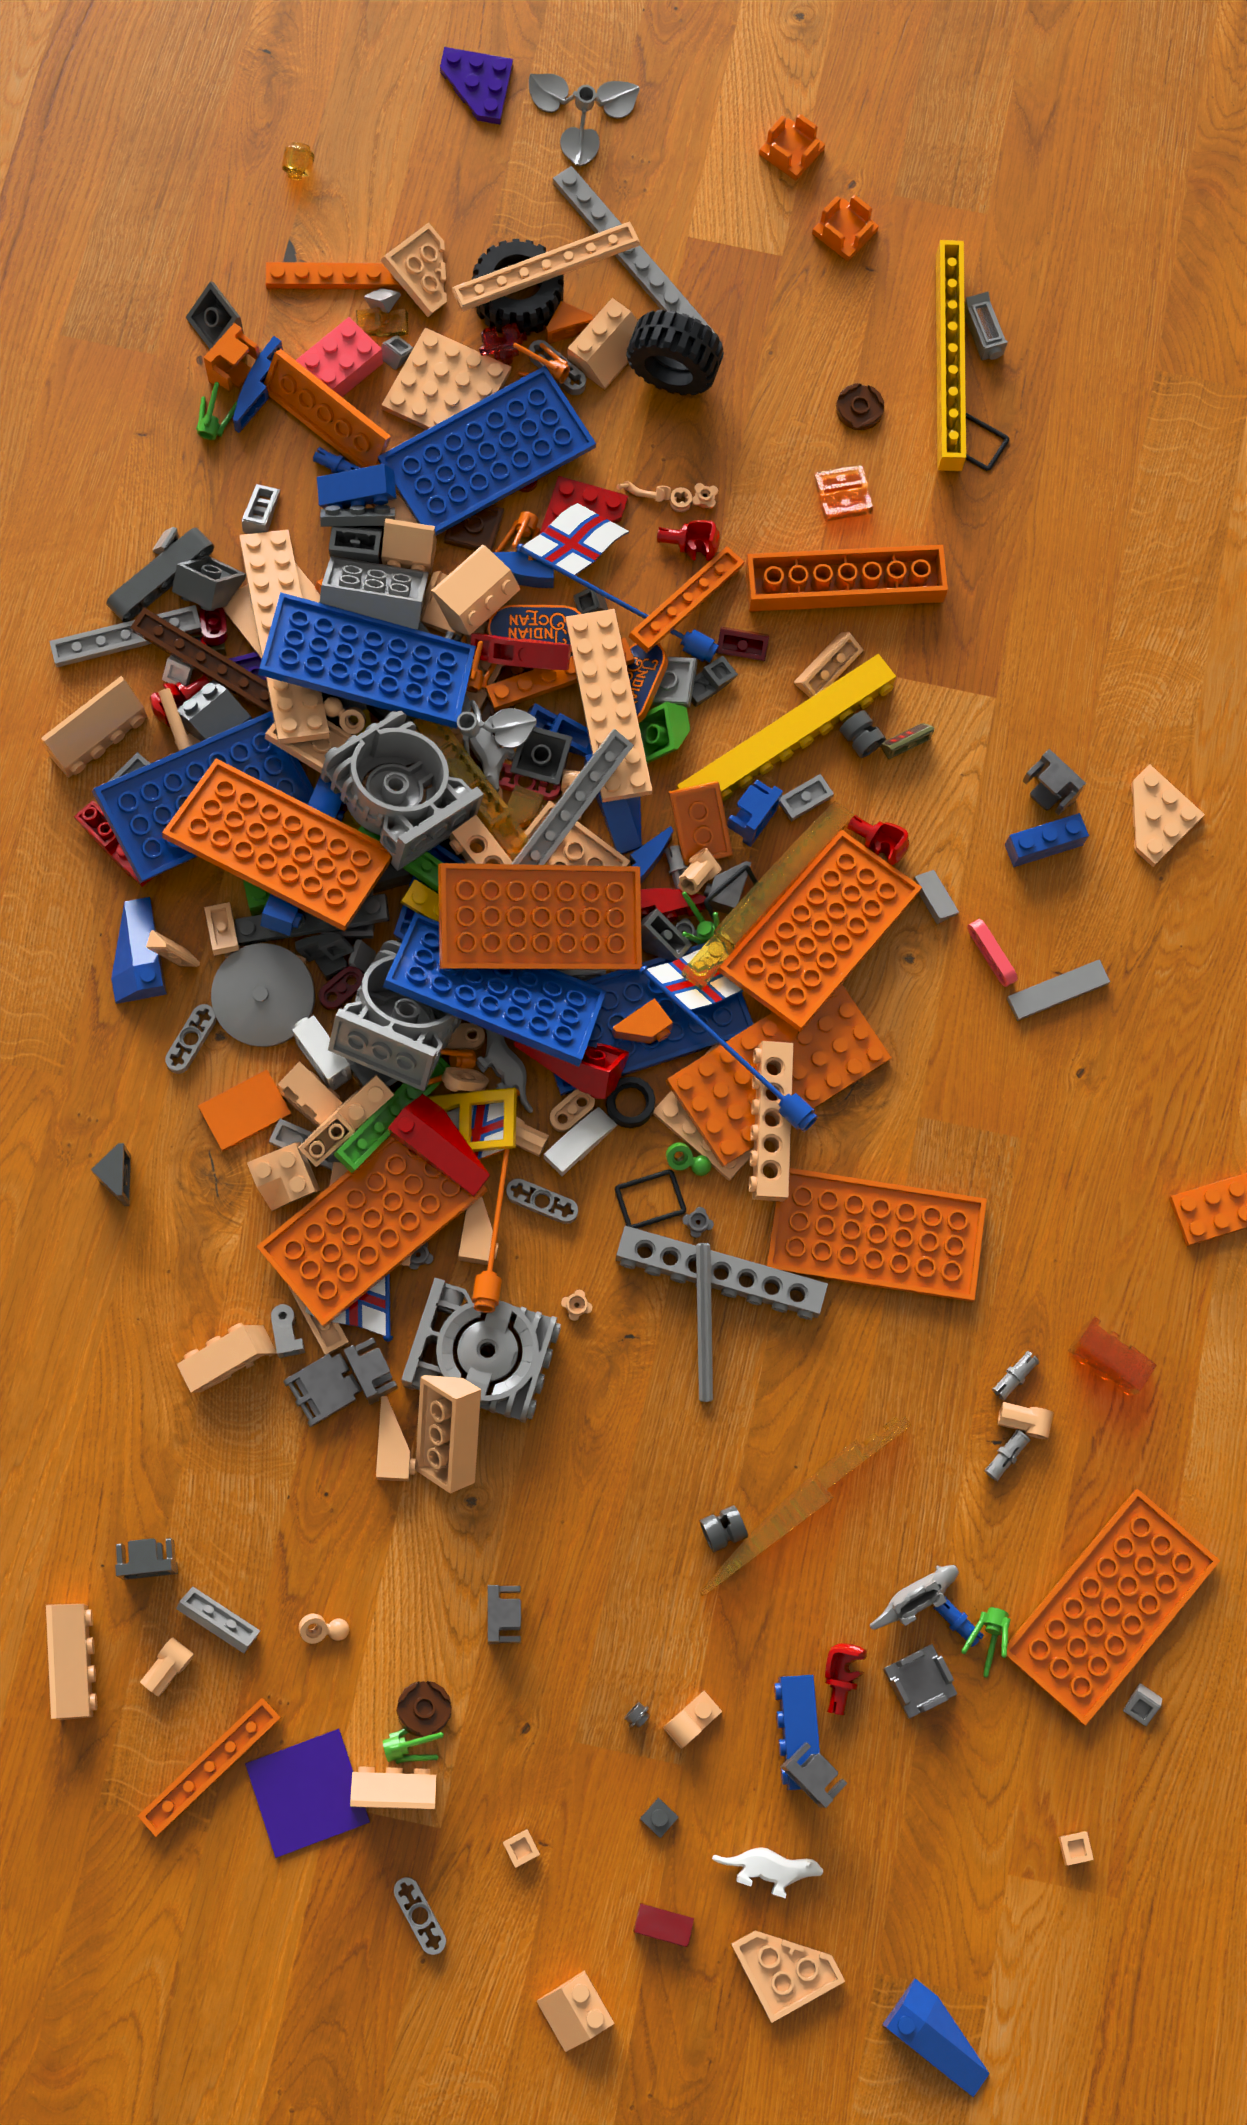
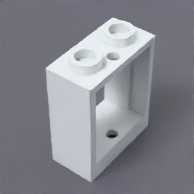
[292,1015,353,1090]

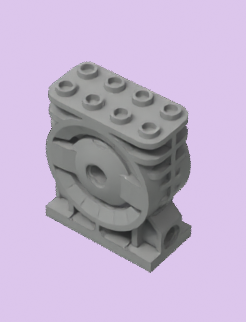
[321,711,484,871]
[328,940,462,1091]
[401,1278,561,1423]

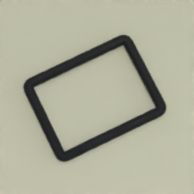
[966,413,1009,471]
[704,865,765,932]
[615,1169,686,1229]

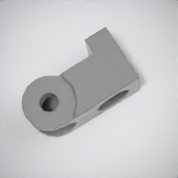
[271,1304,305,1358]

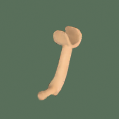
[617,481,671,502]

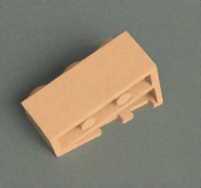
[278,1061,343,1145]
[177,1323,277,1393]

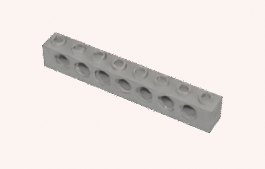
[615,1226,828,1320]

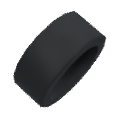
[606,1076,656,1128]

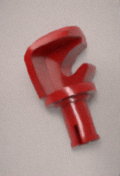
[657,520,720,561]
[150,675,209,727]
[847,815,909,866]
[825,1643,867,1715]

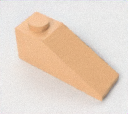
[458,1196,499,1265]
[376,1396,416,1481]

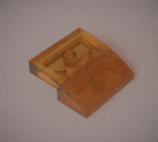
[815,465,873,522]

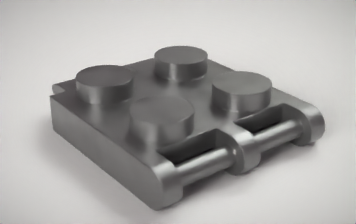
[283,1354,362,1427]

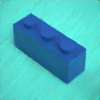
[317,464,397,509]
[1005,813,1089,867]

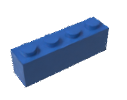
[774,1675,820,1790]

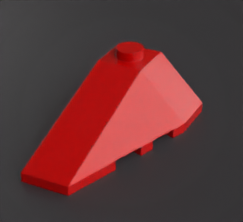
[514,1041,629,1100]
[388,1094,490,1197]

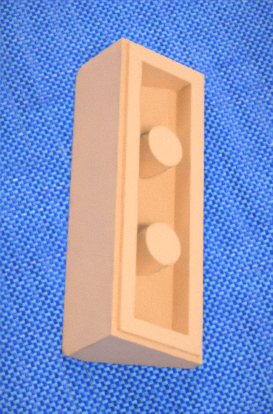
[794,632,864,698]

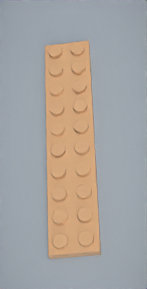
[239,530,329,745]

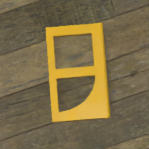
[427,1087,517,1152]

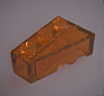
[1068,1317,1157,1395]

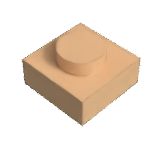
[503,1829,540,1868]
[1058,1831,1094,1865]

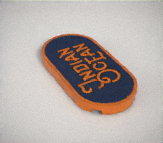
[488,605,581,654]
[627,643,668,723]

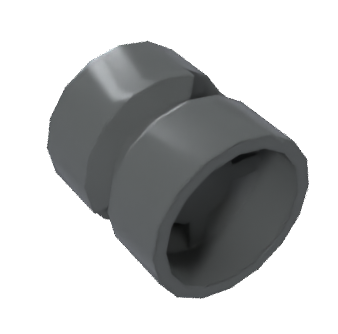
[839,710,886,758]
[699,1505,748,1553]

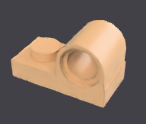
[204,902,239,956]
[663,1691,722,1749]

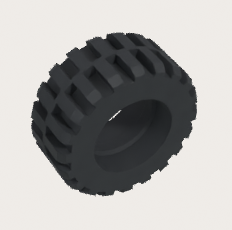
[472,239,564,337]
[626,310,724,396]

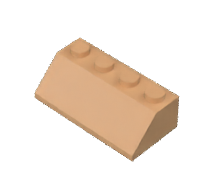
[41,676,147,778]
[415,1375,481,1493]
[46,1604,97,1720]

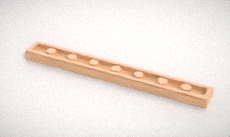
[452,221,640,312]

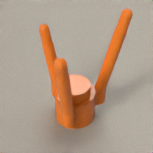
[513,343,570,384]
[495,511,540,560]
[462,636,497,693]
[428,1048,476,1085]

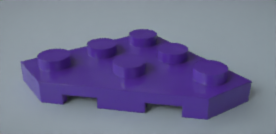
[440,47,513,125]

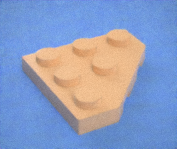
[380,223,447,317]
[1131,765,1205,867]
[731,1930,845,2023]

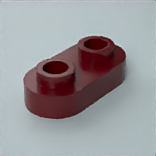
[200,607,228,646]
[319,966,364,1010]

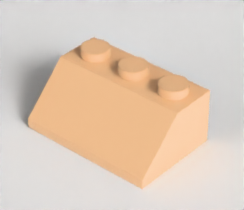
[567,298,638,390]
[431,545,521,635]
[350,1767,436,1810]

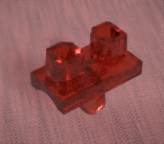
[479,323,527,365]

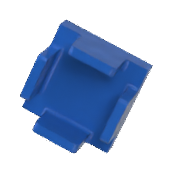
[727,780,783,847]

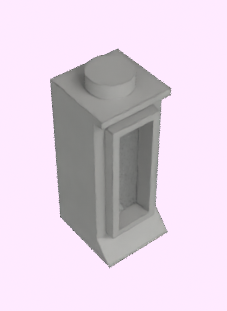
[964,291,1008,360]

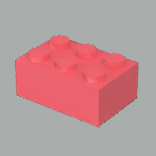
[296,317,383,397]

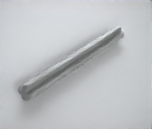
[696,1243,713,1402]

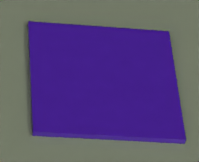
[245,1729,370,1858]

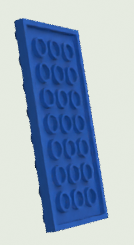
[378,366,596,536]
[258,592,476,729]
[92,711,314,883]
[383,912,606,1067]
[552,937,753,1096]

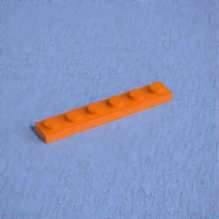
[266,262,404,290]
[629,546,745,653]
[486,638,634,712]
[137,1697,281,1837]

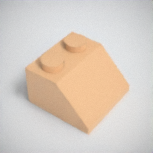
[382,518,436,575]
[537,1970,614,2052]

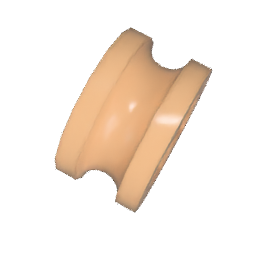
[670,487,692,513]

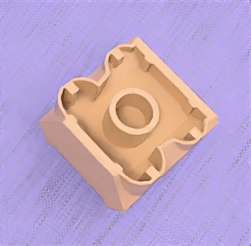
[420,571,463,637]

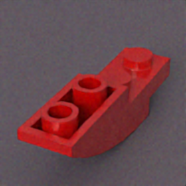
[470,633,571,670]
[74,800,154,887]
[641,888,706,922]

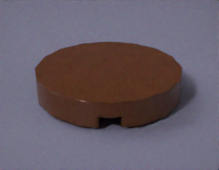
[836,383,884,430]
[396,1681,452,1737]

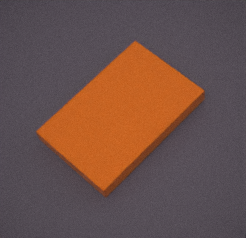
[668,781,733,866]
[198,1070,292,1152]

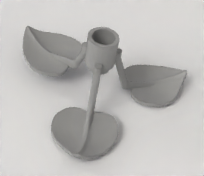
[529,74,640,166]
[435,694,537,790]

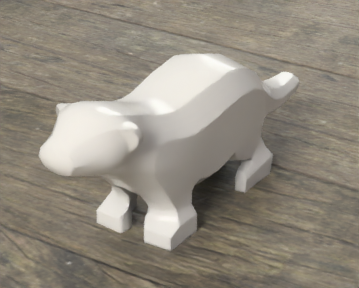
[712,1848,823,1899]

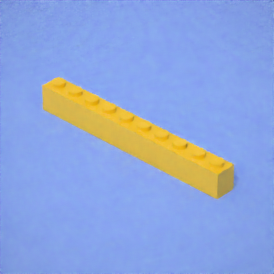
[936,240,966,471]
[676,654,896,801]

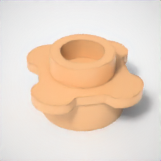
[692,483,718,508]
[561,1290,592,1321]

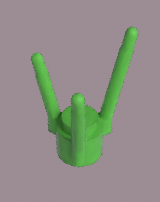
[196,382,238,440]
[682,892,724,945]
[961,1607,1011,1678]
[383,1728,444,1764]

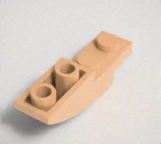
[298,1074,394,1167]

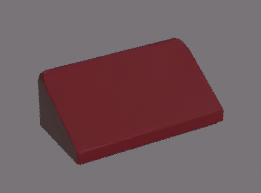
[716,627,769,661]
[633,1903,694,1947]

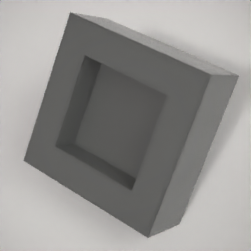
[640,1798,679,1838]

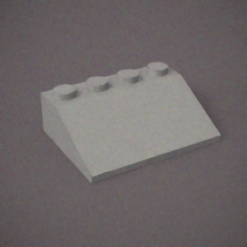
[319,556,429,629]

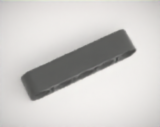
[106,528,214,622]

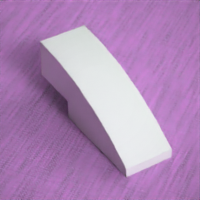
[544,1107,617,1176]

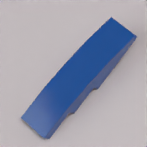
[233,336,283,433]
[630,826,674,885]

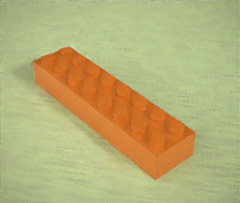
[745,545,948,612]

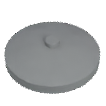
[211,943,315,1047]

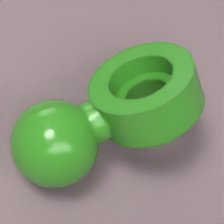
[666,1142,712,1176]

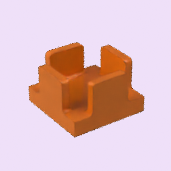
[759,114,825,181]
[812,195,879,262]
[203,323,260,391]

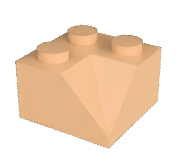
[247,1142,321,1211]

